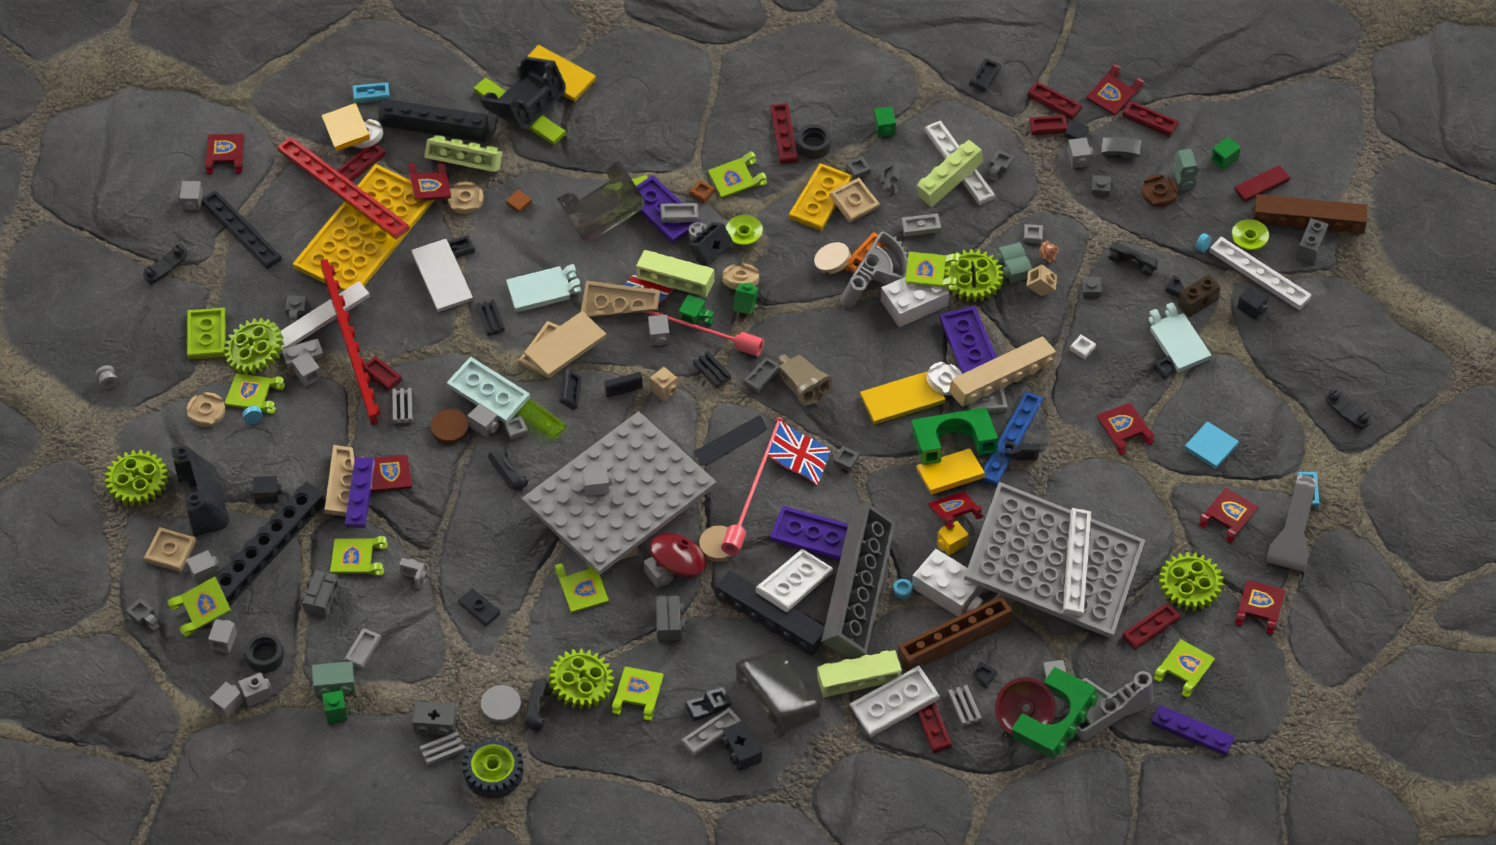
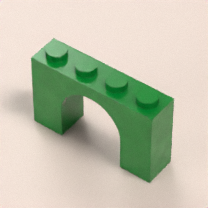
[912,407,998,465]
[1012,666,1098,760]

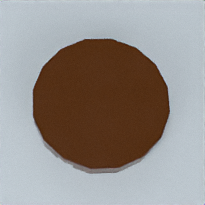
[1141,175,1178,207]
[431,409,469,444]

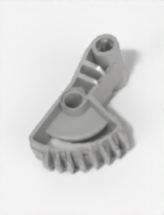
[840,231,909,308]
[1266,475,1317,572]
[1063,671,1154,741]

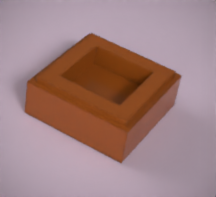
[689,180,715,204]
[506,190,532,214]

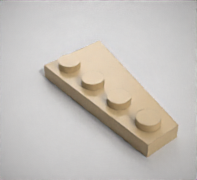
[581,281,660,317]
[324,445,355,516]

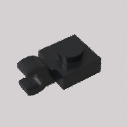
[1005,441,1040,460]

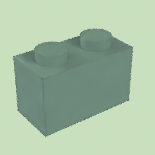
[312,661,355,697]

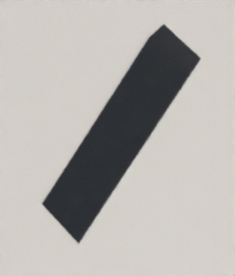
[695,415,767,465]

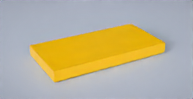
[527,45,596,102]
[788,163,853,231]
[860,371,945,425]

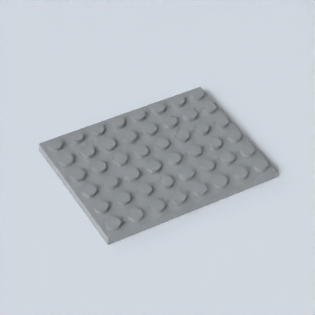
[522,411,717,575]
[963,482,1145,639]

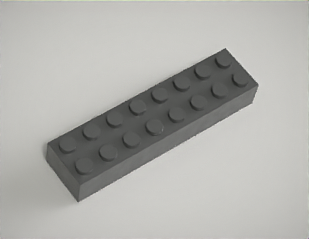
[821,503,895,660]

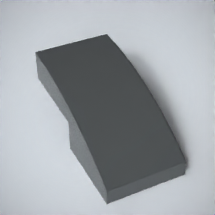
[1102,137,1142,159]

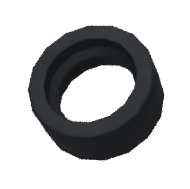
[797,124,831,159]
[245,633,284,673]

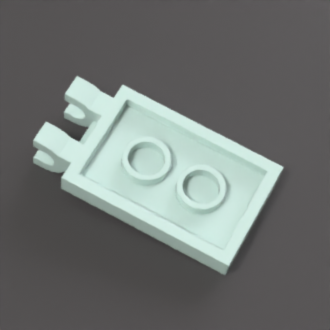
[506,264,581,313]
[1148,302,1212,373]

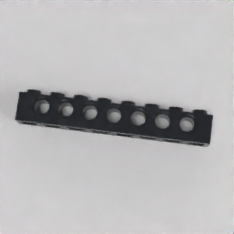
[216,481,326,607]

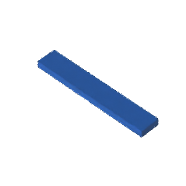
[979,391,1043,487]

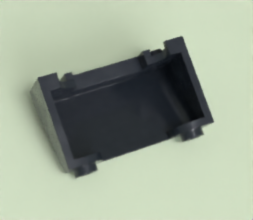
[480,56,566,129]
[171,446,229,536]

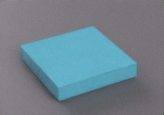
[1184,421,1239,469]

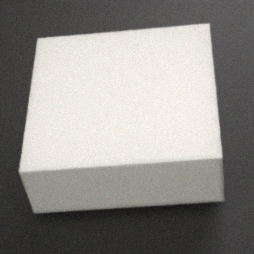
[1069,335,1096,360]

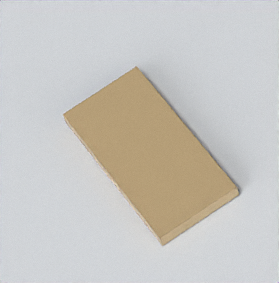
[524,311,607,378]

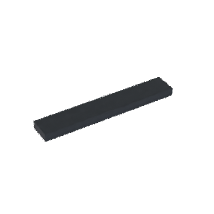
[201,190,282,269]

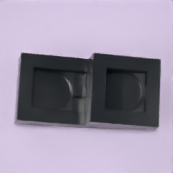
[685,687,732,721]

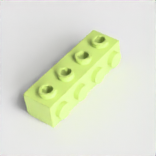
[424,136,502,172]
[917,140,983,207]
[636,250,714,297]
[817,650,902,698]

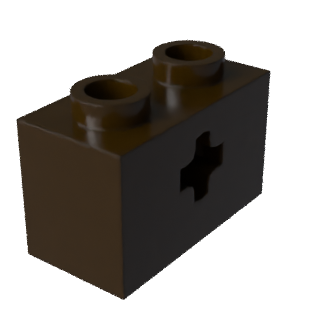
[1178,274,1221,317]

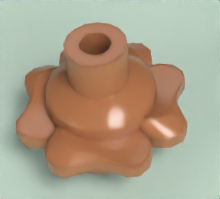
[1039,240,1059,263]

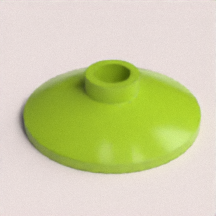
[726,215,763,245]
[1232,219,1269,250]

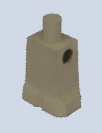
[778,354,833,406]

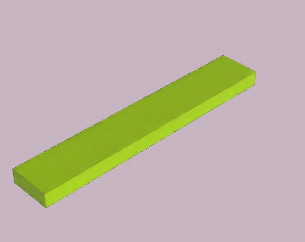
[474,77,566,145]

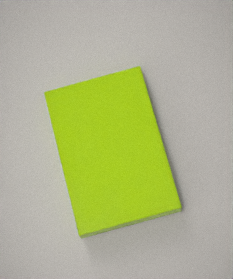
[187,308,226,360]

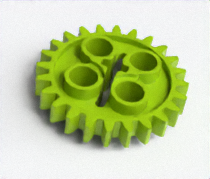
[943,249,1004,302]
[224,318,284,375]
[104,450,169,507]
[1159,552,1223,611]
[548,649,614,709]

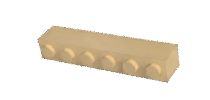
[949,336,1056,407]

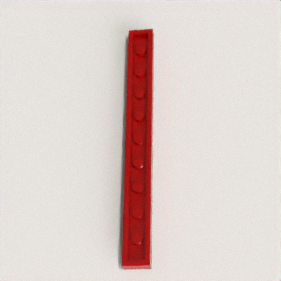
[277,137,410,240]
[320,259,380,425]

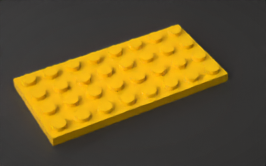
[293,164,434,292]

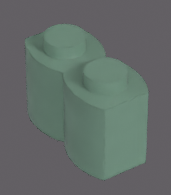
[1173,149,1198,190]
[996,242,1032,283]

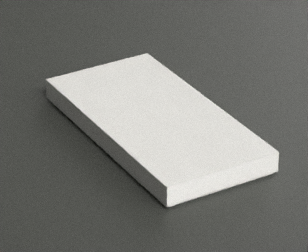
[411,239,473,312]
[755,549,834,612]
[850,666,940,738]

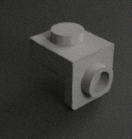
[399,558,427,589]

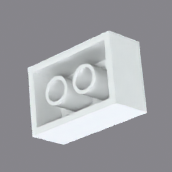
[881,277,949,327]
[912,549,983,616]

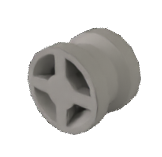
[689,222,706,241]
[95,365,118,389]

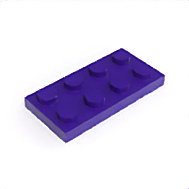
[625,175,701,244]
[939,306,997,374]
[770,506,848,560]

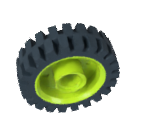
[463,737,524,799]

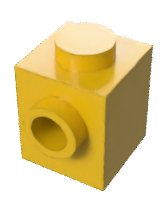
[937,521,969,556]

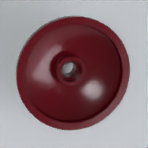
[650,533,706,577]
[995,677,1056,735]

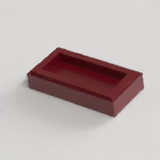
[1029,115,1068,136]
[363,356,402,392]

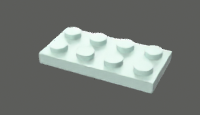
[447,357,530,424]

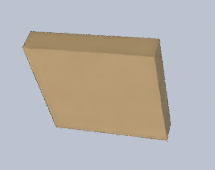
[829,178,880,223]
[144,527,196,572]

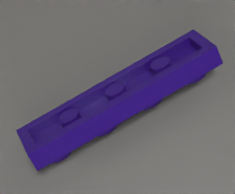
[345,458,375,528]
[1151,705,1235,756]

